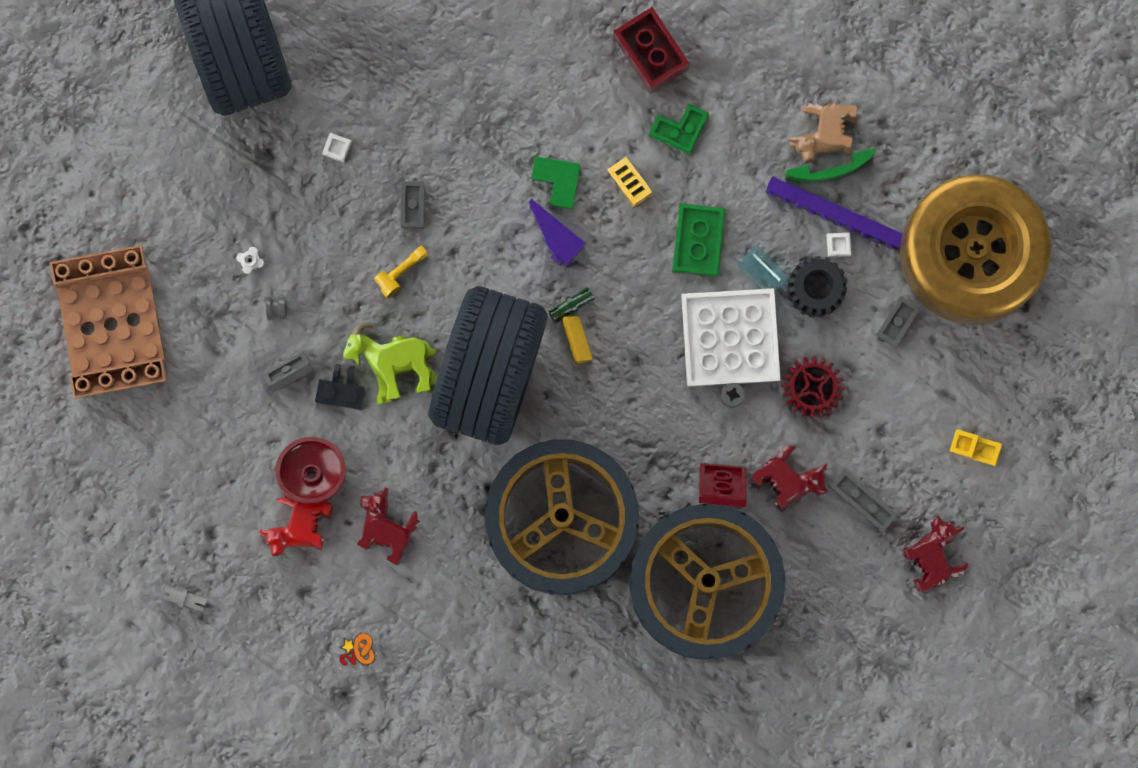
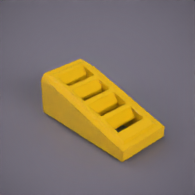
[607,157,652,208]

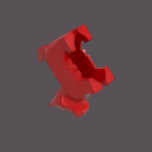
[258,495,333,556]

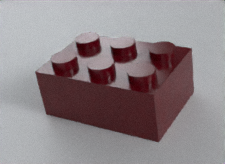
[613,7,690,94]

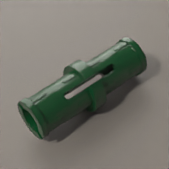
[548,287,595,323]

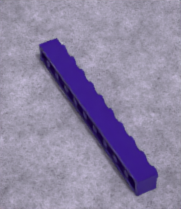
[765,176,903,250]

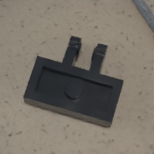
[315,363,365,411]

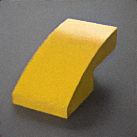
[950,429,1003,467]

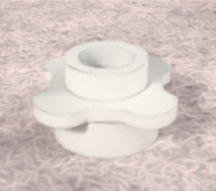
[236,247,264,274]

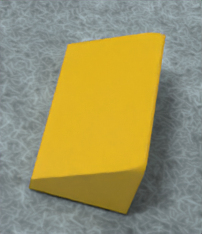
[562,316,592,365]

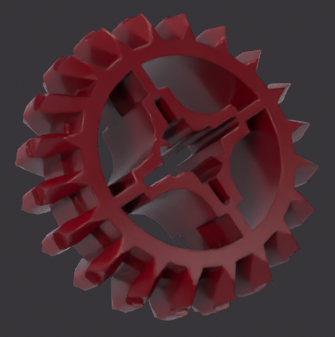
[781,356,845,419]

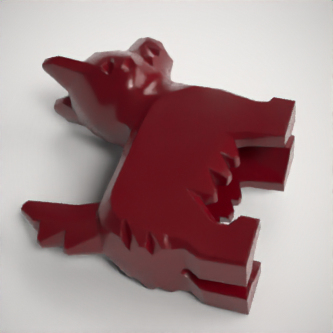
[750,446,828,513]
[357,488,420,565]
[901,516,968,592]

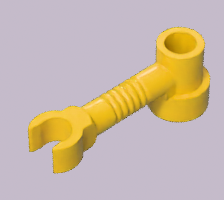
[374,245,429,299]

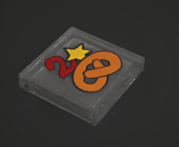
[331,625,384,678]

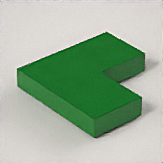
[648,104,709,155]
[531,156,580,210]

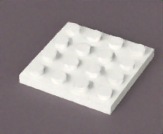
[681,288,780,387]

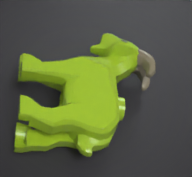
[343,322,437,405]

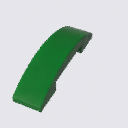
[784,148,876,184]

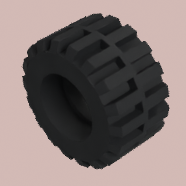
[787,256,847,318]

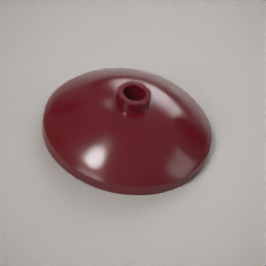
[275,437,346,505]

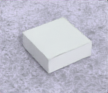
[322,133,352,163]
[826,232,851,258]

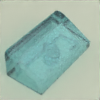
[737,245,789,293]

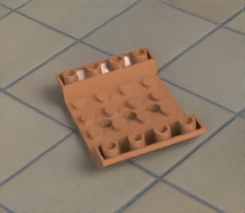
[50,245,167,399]

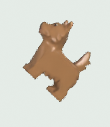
[788,103,857,163]

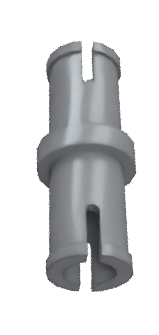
[158,584,208,613]

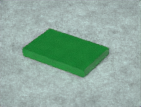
[672,203,725,277]

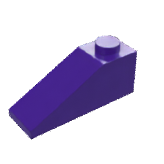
[529,199,585,267]

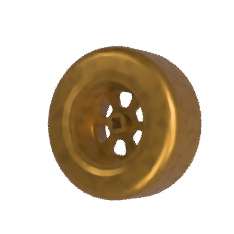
[900,174,1052,325]

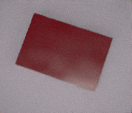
[699,463,747,507]

